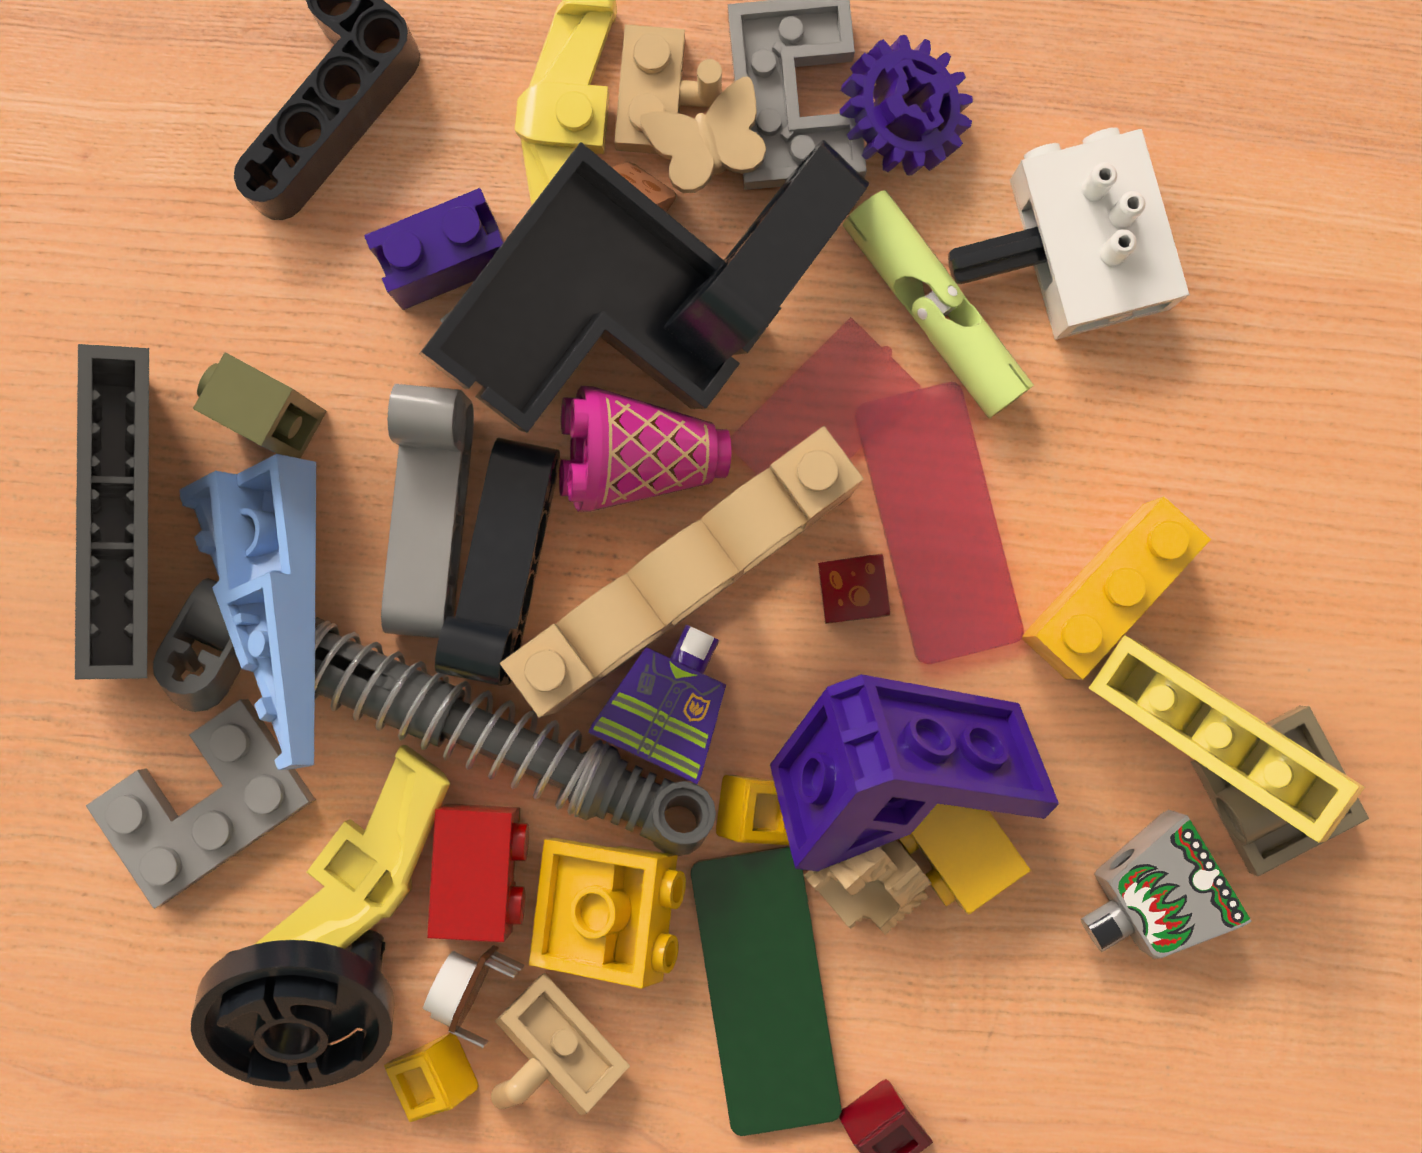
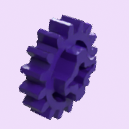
[840,35,973,176]

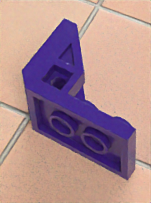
[770,674,1059,871]

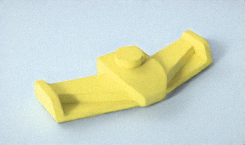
[515,0,617,206]
[255,745,450,949]

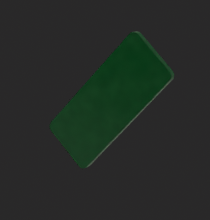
[691,846,841,1136]

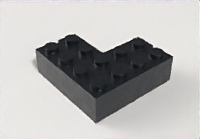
[419,142,781,433]

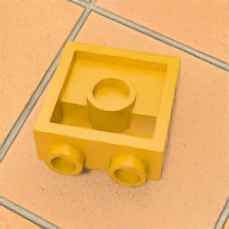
[529,838,686,989]

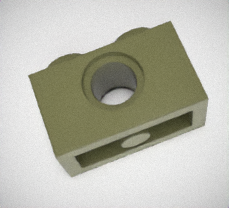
[193,352,327,458]

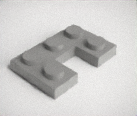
[728,0,867,190]
[86,699,316,909]

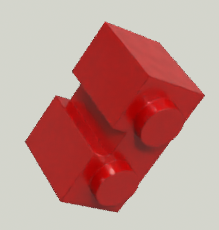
[427,804,529,942]

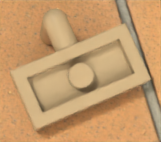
[614,24,722,154]
[491,973,630,1115]

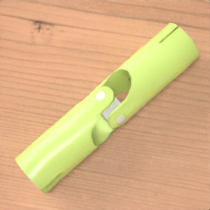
[842,190,1034,419]

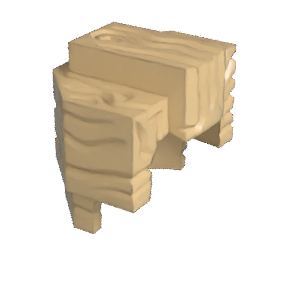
[805,840,931,934]

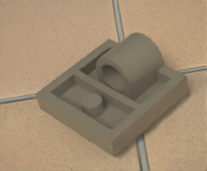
[1191,706,1369,876]

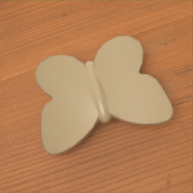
[640,77,766,193]

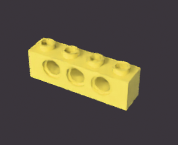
[1089,635,1365,843]

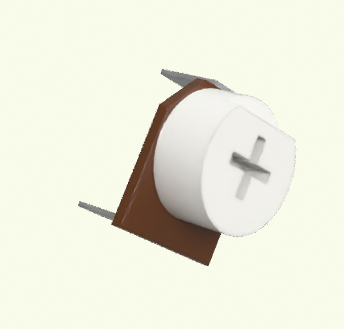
[423,945,524,1048]

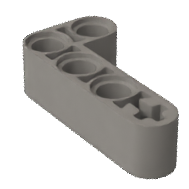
[381,384,474,638]

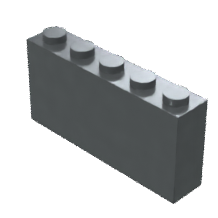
[75,344,149,680]

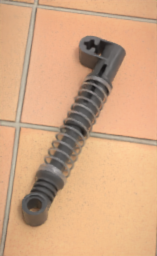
[153,578,716,856]

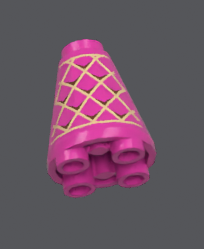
[559,386,732,512]

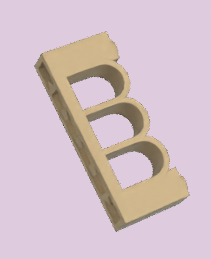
[500,426,864,718]

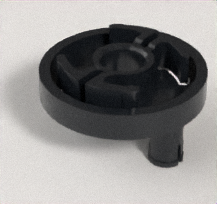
[191,930,394,1090]

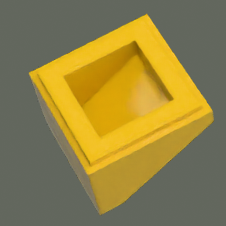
[716,775,789,845]
[384,1033,479,1122]

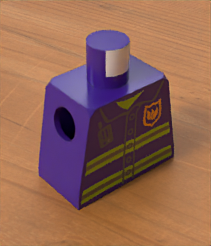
[588,625,726,784]

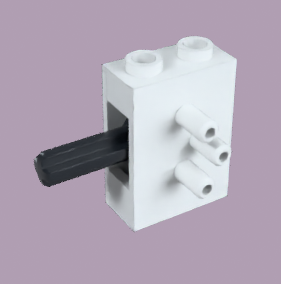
[948,128,1190,340]

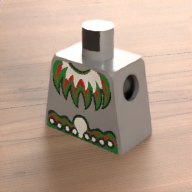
[1081,809,1252,959]

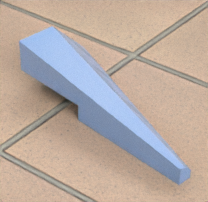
[179,454,316,770]

